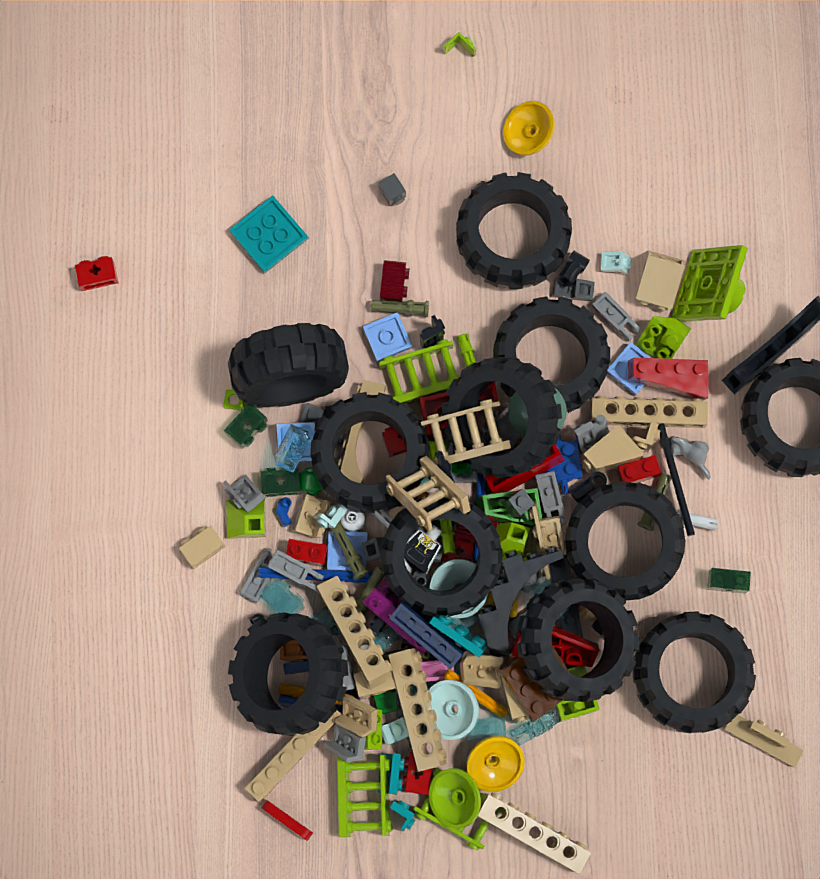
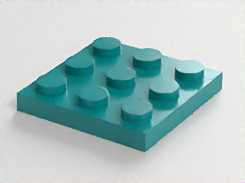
[229,195,309,273]
[430,614,488,657]

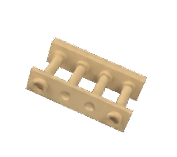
[421,399,511,465]
[386,456,471,532]

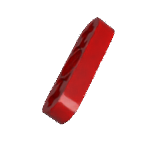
[261,800,313,841]

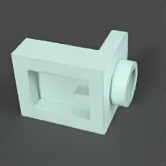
[601,251,631,274]
[313,505,347,529]
[382,717,409,745]

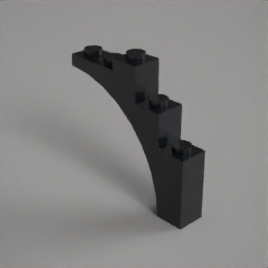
[721,295,820,395]
[478,545,564,657]

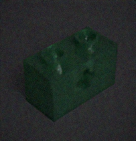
[224,405,268,449]
[261,466,302,497]
[707,568,751,594]

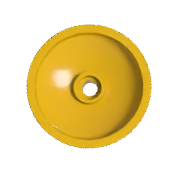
[503,101,555,156]
[466,736,525,792]

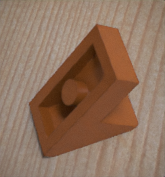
[280,640,308,661]

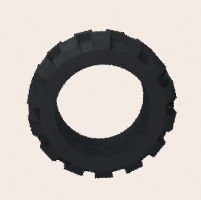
[456,172,572,289]
[493,296,610,413]
[228,323,349,407]
[441,357,562,478]
[740,358,820,477]
[310,392,430,513]
[565,481,686,601]
[381,498,502,617]
[516,578,640,702]
[633,611,756,734]
[228,612,348,736]

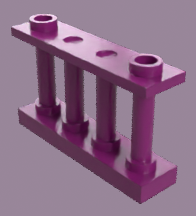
[363,579,434,654]

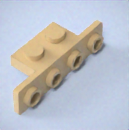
[529,501,566,580]
[725,715,803,767]

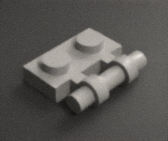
[574,415,609,454]

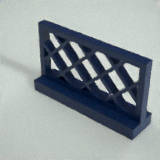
[389,602,466,670]

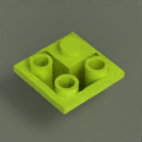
[635,316,691,359]
[226,499,266,539]
[496,522,530,567]

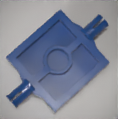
[543,435,583,495]

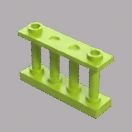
[379,339,459,404]
[337,755,393,837]
[413,768,503,851]

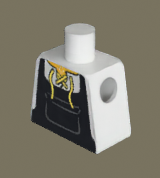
[404,525,442,574]

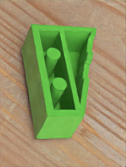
[476,488,542,528]

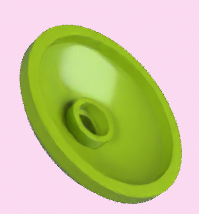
[429,768,481,829]

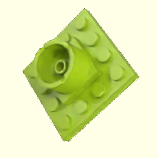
[671,245,748,322]

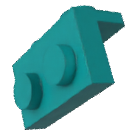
[378,753,404,795]
[390,800,416,831]

